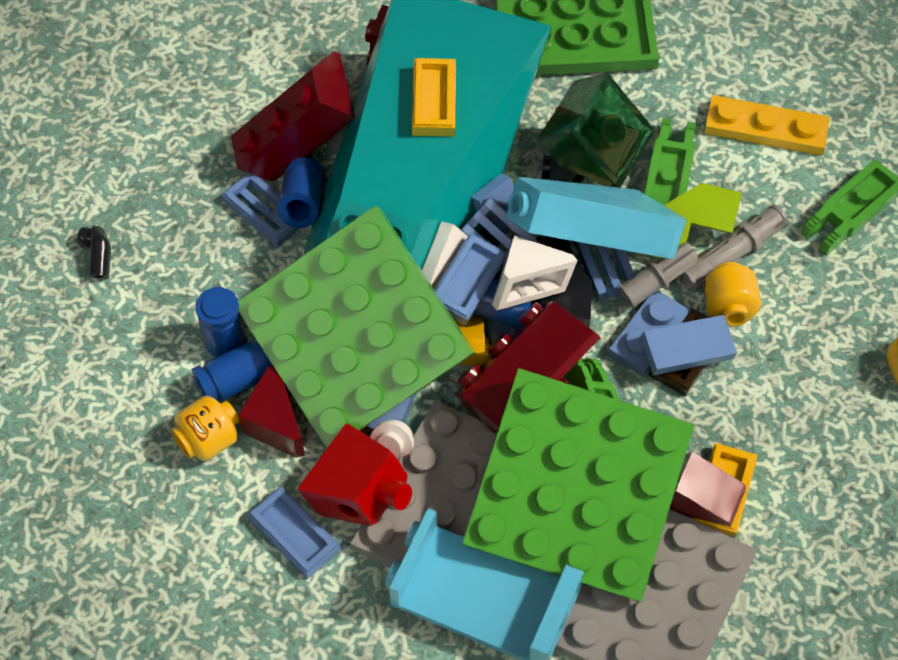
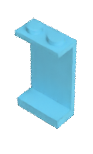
[385,508,584,660]

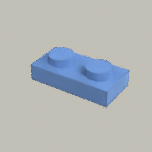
[608,291,690,377]

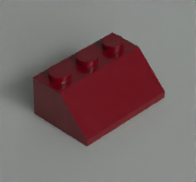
[231,51,355,181]
[454,301,600,433]

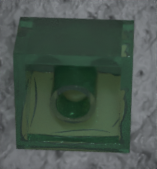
[537,72,655,188]

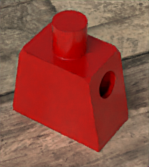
[297,423,412,526]

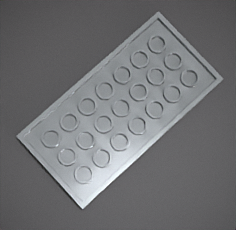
[350,400,757,660]

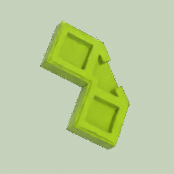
[640,183,742,259]

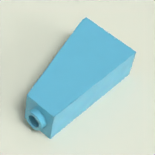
[506,177,687,259]

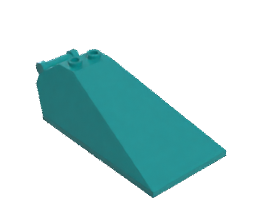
[304,0,551,270]

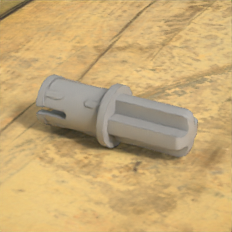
[618,242,698,309]

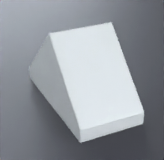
[492,235,577,310]

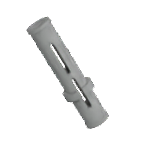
[678,204,789,293]

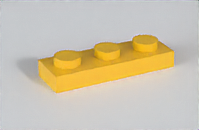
[704,95,830,156]

